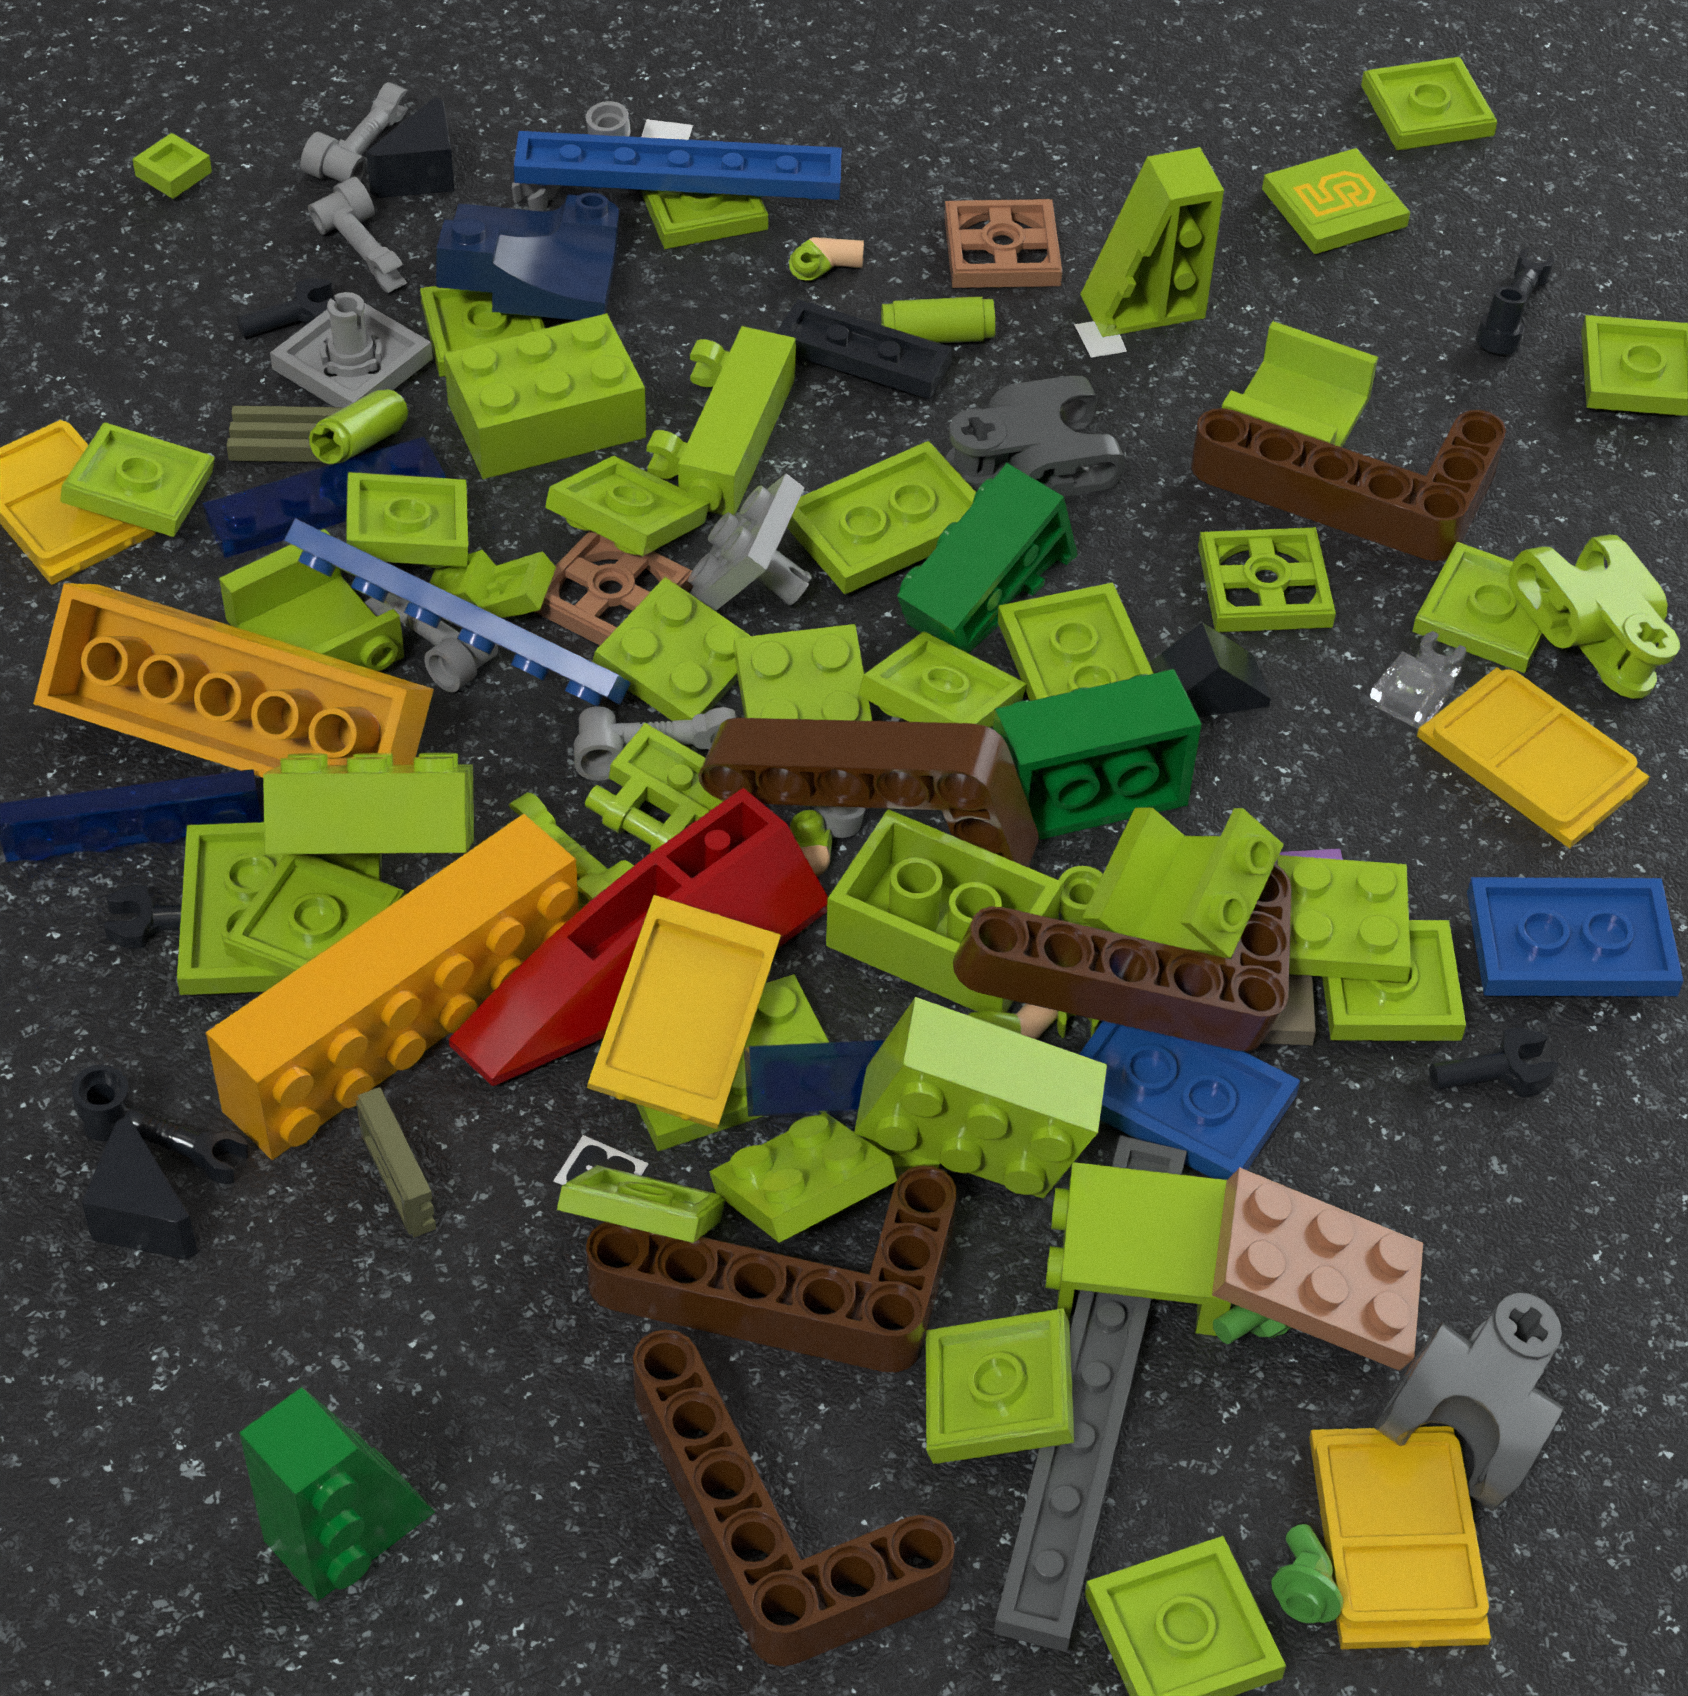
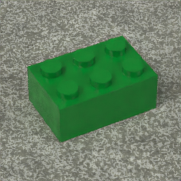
[993,669,1201,840]

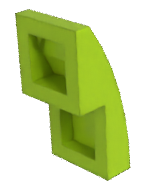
[429,550,556,618]

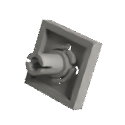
[270,292,433,407]
[688,474,812,611]

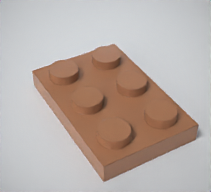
[1212,1167,1423,1371]

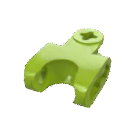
[1509,534,1680,699]

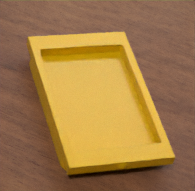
[0,420,156,585]
[1417,667,1650,849]
[587,895,781,1129]
[1309,1426,1491,1649]

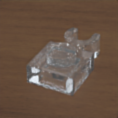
[1369,631,1466,729]

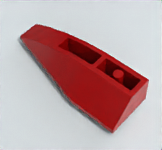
[449,788,828,1086]

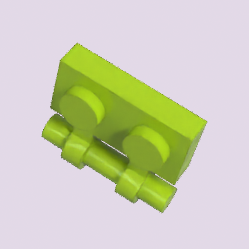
[585,723,723,853]

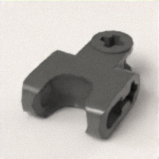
[945,376,1126,497]
[1374,1293,1564,1511]

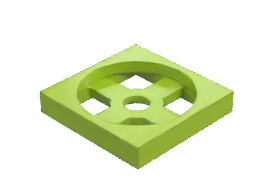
[1198,527,1336,632]

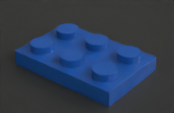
[1467,877,1683,996]
[1079,1021,1300,1180]

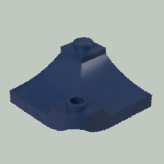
[436,193,619,320]

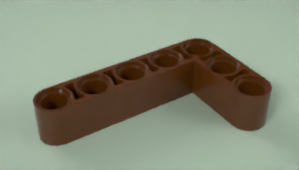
[1191,408,1506,561]
[698,718,1039,868]
[953,863,1291,1051]
[586,1166,956,1373]
[633,1329,955,1667]

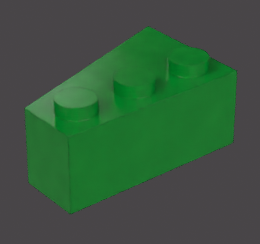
[897,463,1078,654]
[239,1387,435,1602]

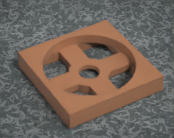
[944,199,1062,288]
[534,531,693,645]

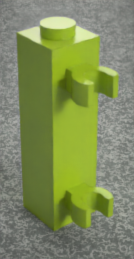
[647,326,796,516]

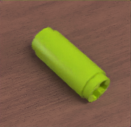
[881,296,995,343]
[309,389,408,464]

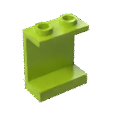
[1222,321,1378,447]
[219,529,404,671]
[1082,808,1284,958]
[1045,1162,1231,1336]

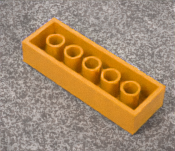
[33,583,434,777]
[206,814,579,1160]

